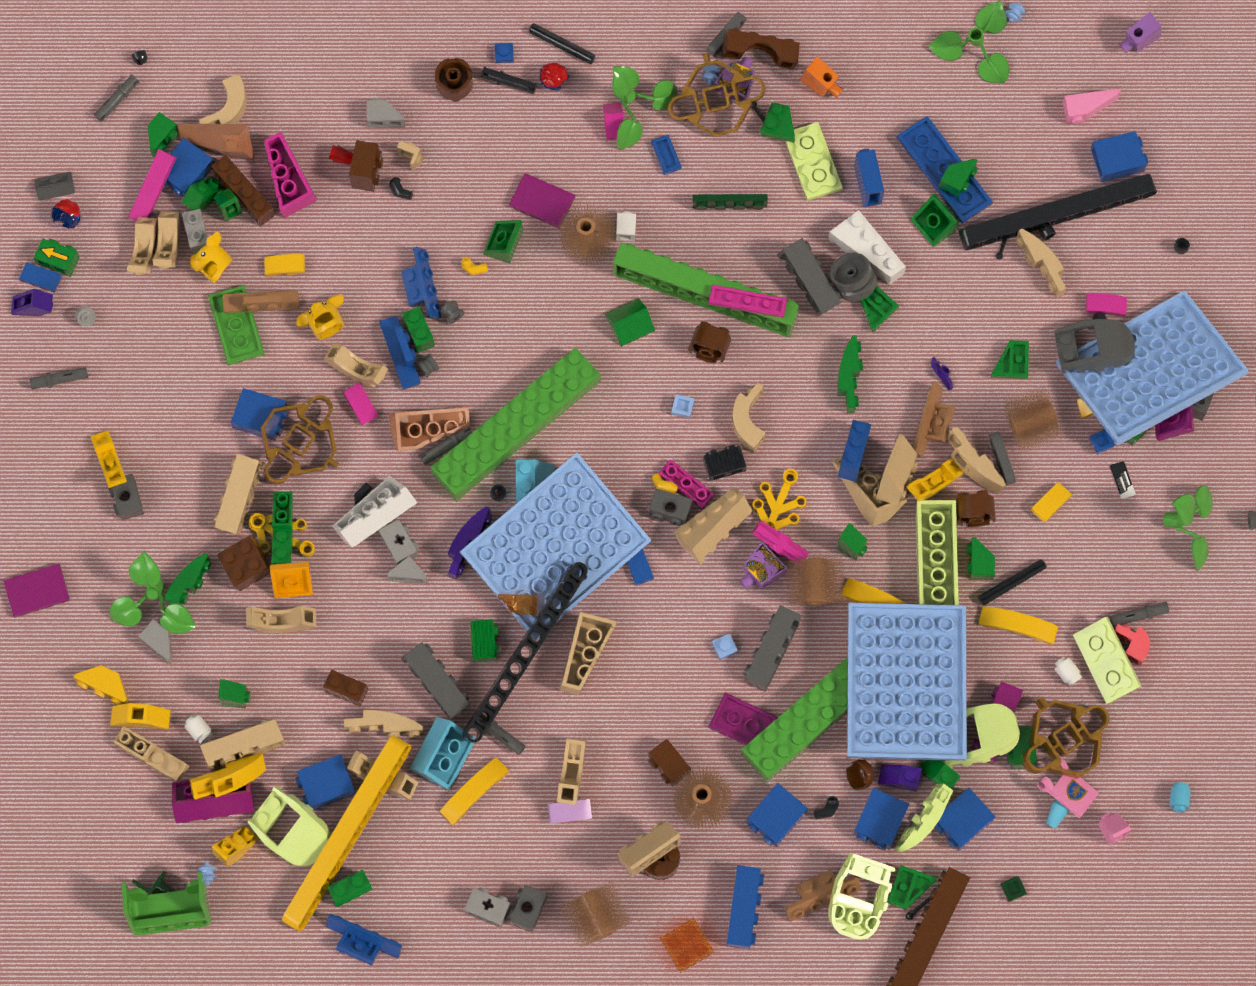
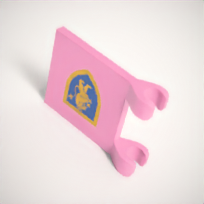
[1037,758,1099,818]

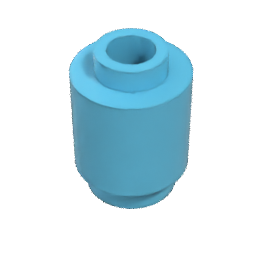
[1170,782,1191,813]

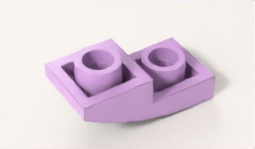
[548,799,592,823]

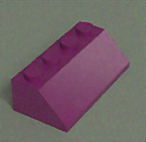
[172,780,254,823]

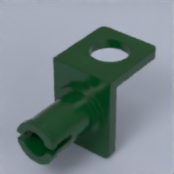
[132,871,178,895]

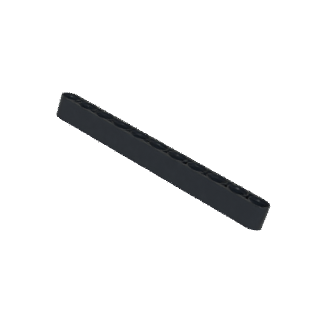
[958,174,1157,250]
[462,562,588,743]

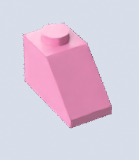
[1098,812,1132,845]

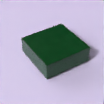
[1000,876,1027,903]

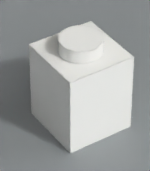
[616,211,636,242]

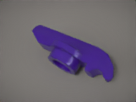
[931,357,953,390]

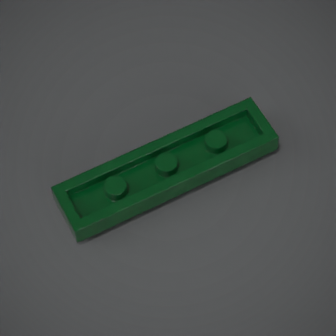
[692,194,768,210]

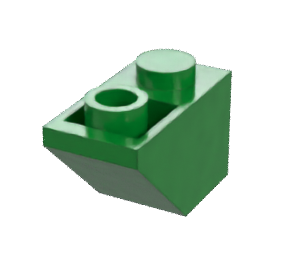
[147,112,178,158]
[939,158,978,198]
[182,177,225,211]
[966,537,995,580]

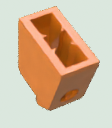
[800,56,843,98]

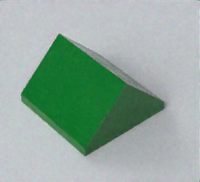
[910,194,958,247]
[483,220,523,264]
[605,298,655,347]

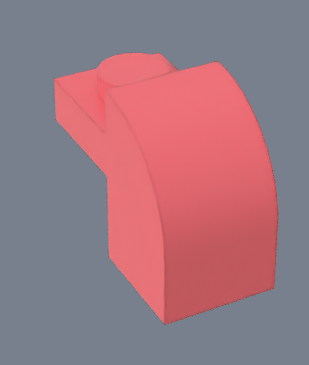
[1115,624,1150,666]

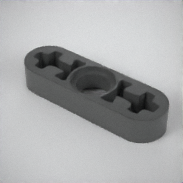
[706,12,747,57]
[989,431,1016,485]

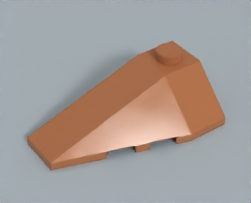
[177,124,254,159]
[389,407,470,451]

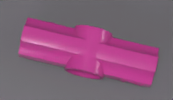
[752,520,809,566]

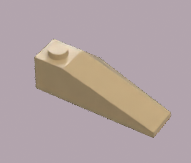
[832,456,907,527]

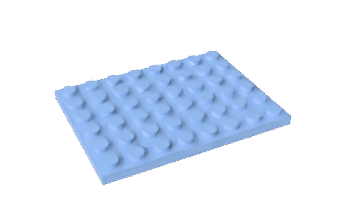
[1056,291,1248,446]
[460,453,652,641]
[847,603,967,761]

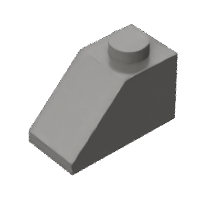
[367,98,405,128]
[138,619,173,664]

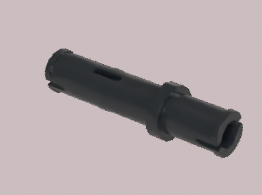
[481,66,537,95]

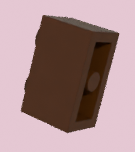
[323,669,369,707]
[648,739,691,787]

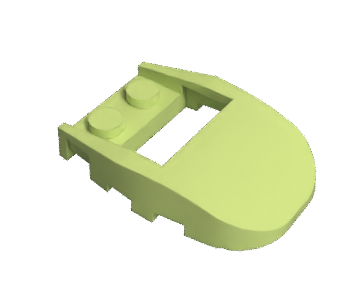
[945,704,1020,769]
[894,784,953,852]
[248,786,331,867]
[828,853,895,940]

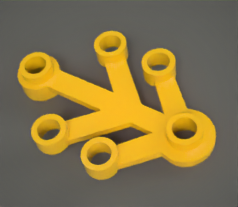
[752,469,807,531]
[248,513,315,557]

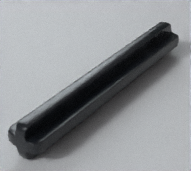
[529,23,596,64]
[978,559,1047,605]

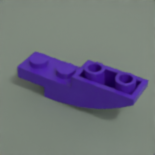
[448,506,492,580]

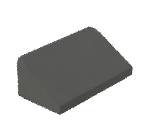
[34,172,75,201]

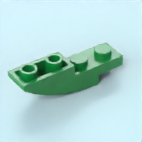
[837,335,863,414]
[271,492,293,565]
[164,553,211,605]

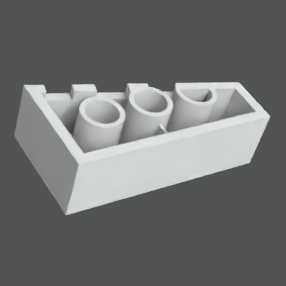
[828,211,906,285]
[332,476,418,548]

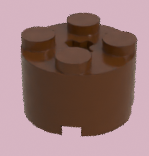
[435,58,473,102]
[688,321,731,363]
[956,490,996,527]
[643,847,680,880]

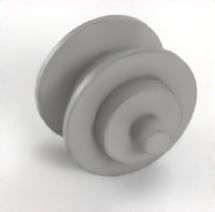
[75,306,96,326]

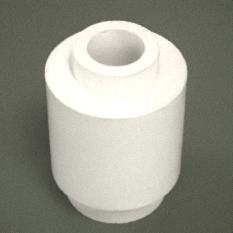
[1054,657,1082,686]
[185,715,213,745]

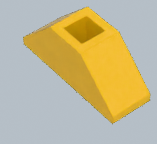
[73,665,129,705]
[110,703,171,730]
[212,826,260,867]

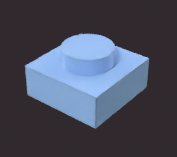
[671,394,694,419]
[712,633,738,660]

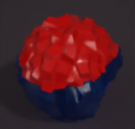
[539,62,570,91]
[51,199,81,229]

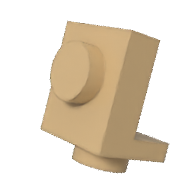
[397,141,423,171]

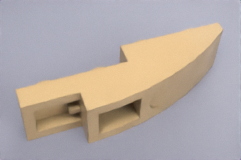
[1016,229,1066,298]
[946,426,1006,494]
[344,710,424,738]
[113,726,190,783]

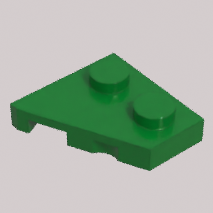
[760,102,795,143]
[860,285,899,332]
[991,340,1029,379]
[887,865,936,910]

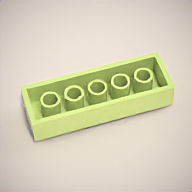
[915,500,959,605]

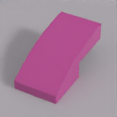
[1086,293,1127,317]
[343,383,379,425]

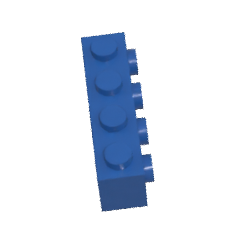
[726,865,764,950]

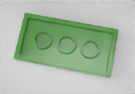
[208,285,265,366]

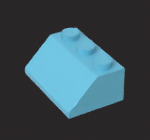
[516,460,555,503]
[409,717,475,790]

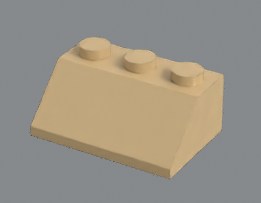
[876,434,918,506]
[618,821,681,878]

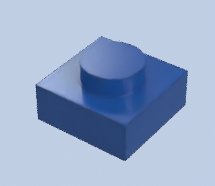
[494,43,514,64]
[1089,429,1115,455]

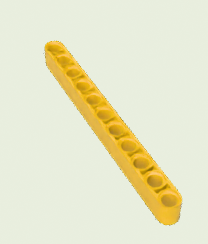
[282,735,411,932]

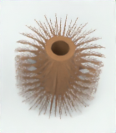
[558,203,615,267]
[1003,386,1063,452]
[787,554,845,609]
[672,766,733,831]
[561,882,632,947]

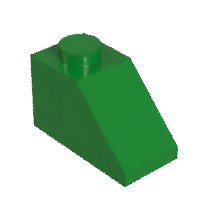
[213,188,242,222]
[837,523,868,561]
[218,679,251,708]
[918,760,961,789]

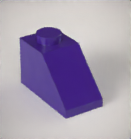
[11,289,53,316]
[878,765,921,792]

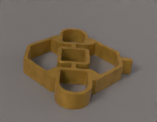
[668,53,766,137]
[260,395,339,484]
[1022,697,1109,779]

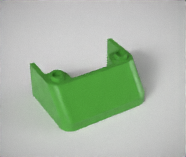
[122,872,211,935]

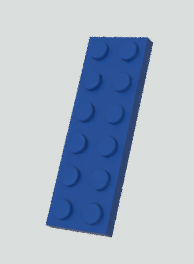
[897,116,993,224]

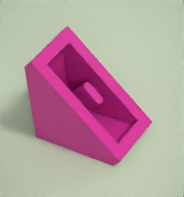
[603,103,624,140]

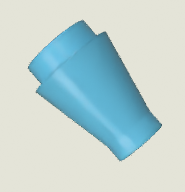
[1045,800,1070,829]

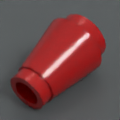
[329,145,353,164]

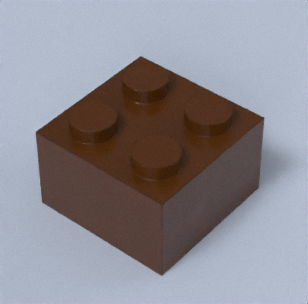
[349,140,383,192]
[217,535,270,591]

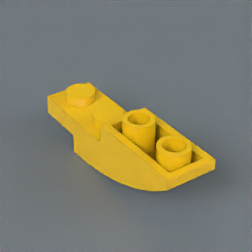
[189,752,266,800]

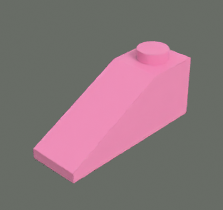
[1063,89,1121,124]

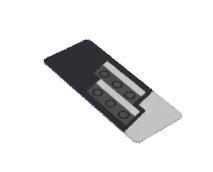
[1110,461,1136,499]

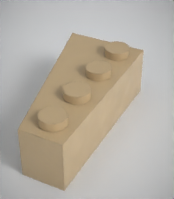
[213,454,266,535]
[674,487,752,565]
[559,612,617,695]
[200,719,286,772]

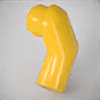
[461,257,488,275]
[651,474,677,494]

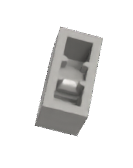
[182,209,208,254]
[378,519,419,565]
[464,887,511,928]

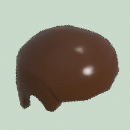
[846,759,874,791]

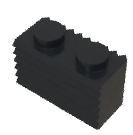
[703,445,747,481]

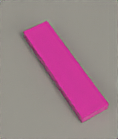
[128,149,177,221]
[709,285,787,318]

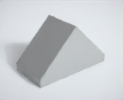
[388,556,428,584]

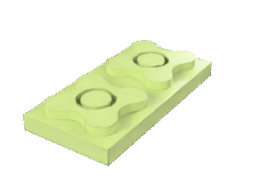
[785,122,843,201]
[1073,617,1142,704]

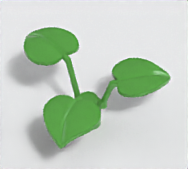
[929,1,1009,83]
[612,66,678,150]
[1163,485,1213,571]
[110,551,196,634]

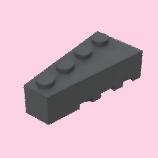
[777,238,841,316]
[743,605,801,692]
[401,642,470,719]

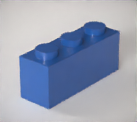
[838,419,871,482]

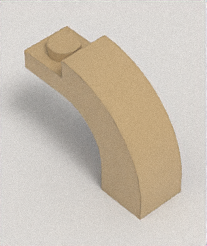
[199,74,247,124]
[153,211,180,269]
[127,217,157,275]
[323,344,388,388]
[732,382,766,453]
[246,606,316,633]
[557,738,586,805]
[347,751,419,800]

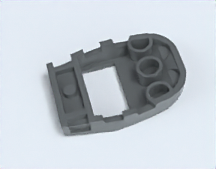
[1054,319,1135,374]

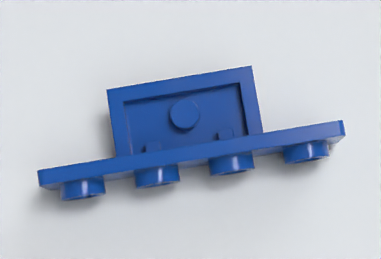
[401,246,441,319]
[379,316,421,390]
[326,914,402,966]

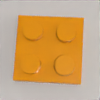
[270,562,313,598]

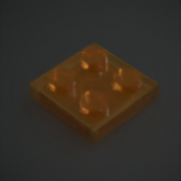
[660,918,714,973]

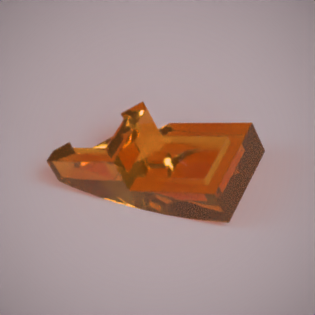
[498,594,537,615]

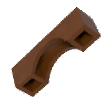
[722,28,800,70]
[211,155,275,227]

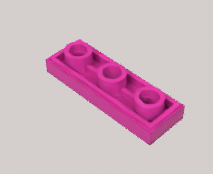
[658,459,715,510]

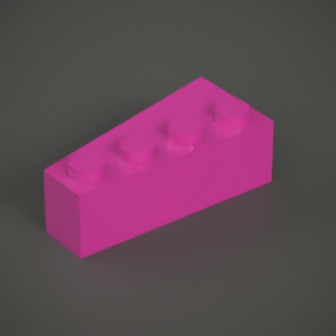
[264,131,317,218]

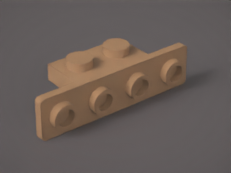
[222,290,299,313]
[912,381,955,458]
[785,870,861,922]

